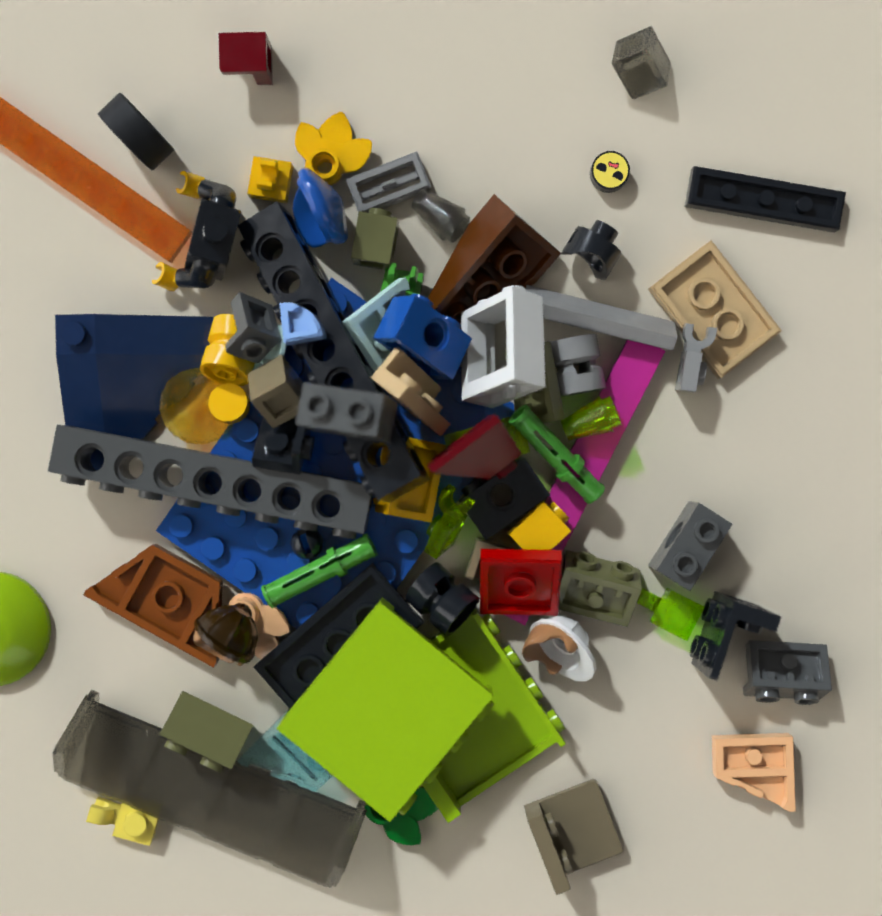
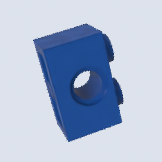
[373,293,472,380]

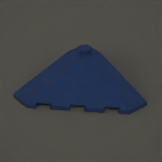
[55,314,214,471]

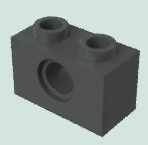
[296,382,398,443]
[648,501,733,591]

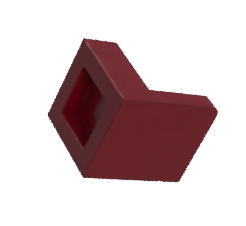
[218,32,273,85]

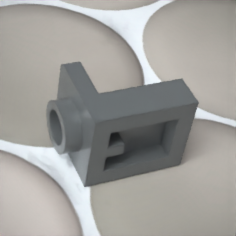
[225,292,281,363]

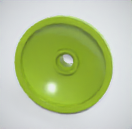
[0,572,51,686]

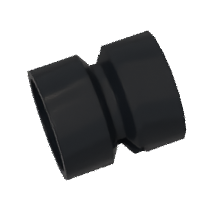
[405,562,480,636]

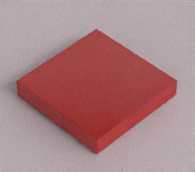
[480,549,562,616]

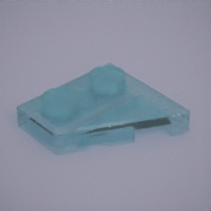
[237,709,333,792]

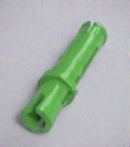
[508,405,605,504]
[261,533,378,608]

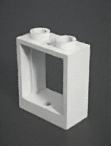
[461,285,545,408]

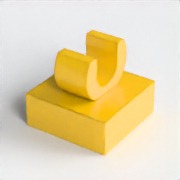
[247,156,294,204]

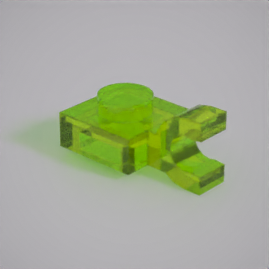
[424,484,475,559]
[637,588,704,641]

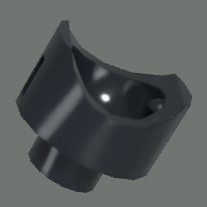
[561,220,622,280]

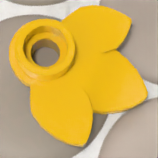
[295,112,372,186]

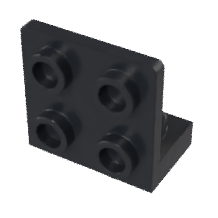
[690,591,782,681]

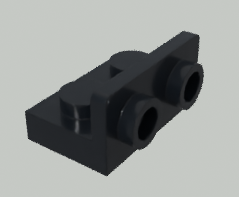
[252,416,315,475]

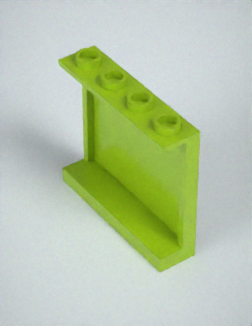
[276,597,494,822]
[422,608,566,823]

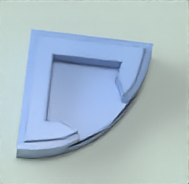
[280,303,327,345]

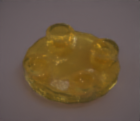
[159,368,233,445]

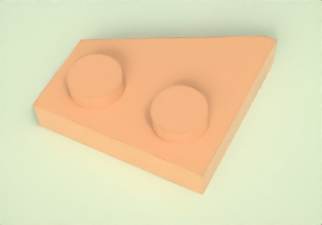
[712,733,796,812]

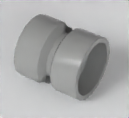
[551,334,606,397]

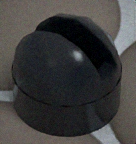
[291,529,323,559]

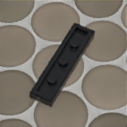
[685,166,846,233]

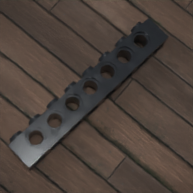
[238,201,431,503]

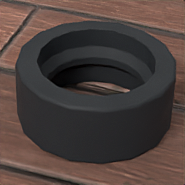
[98,93,174,170]

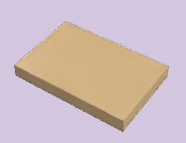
[648,240,782,379]

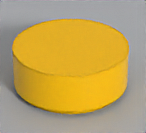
[208,383,250,424]

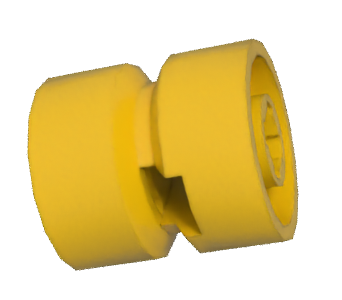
[199,314,255,386]

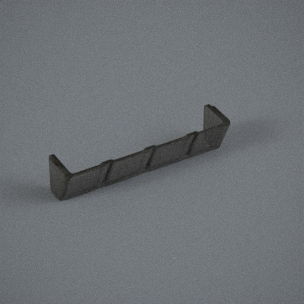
[53,690,367,888]

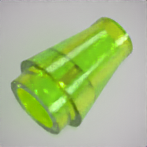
[561,396,622,441]

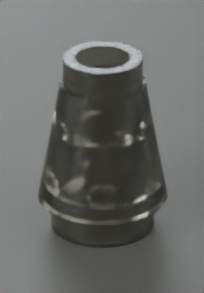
[411,189,470,243]

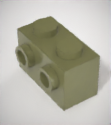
[159,691,253,773]

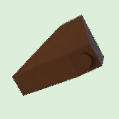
[424,194,561,338]

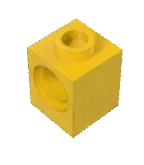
[507,501,571,550]

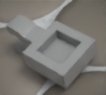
[675,323,717,392]

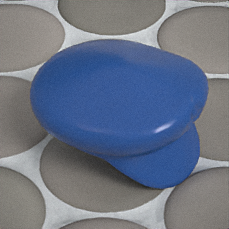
[292,167,348,248]

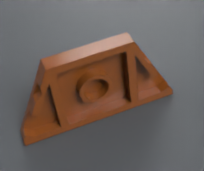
[83,544,223,668]

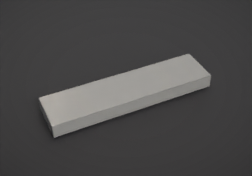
[526,285,678,350]

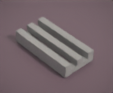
[346,151,431,213]

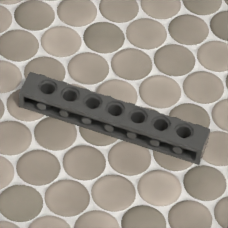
[47,424,373,539]

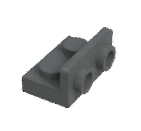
[743,640,832,705]

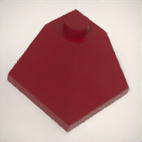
[426,414,522,479]

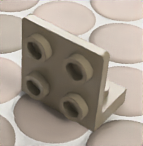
[524,779,623,895]

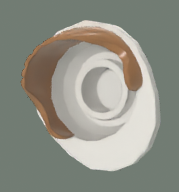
[522,615,597,681]

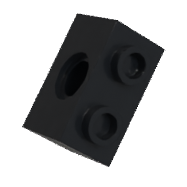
[458,456,550,540]

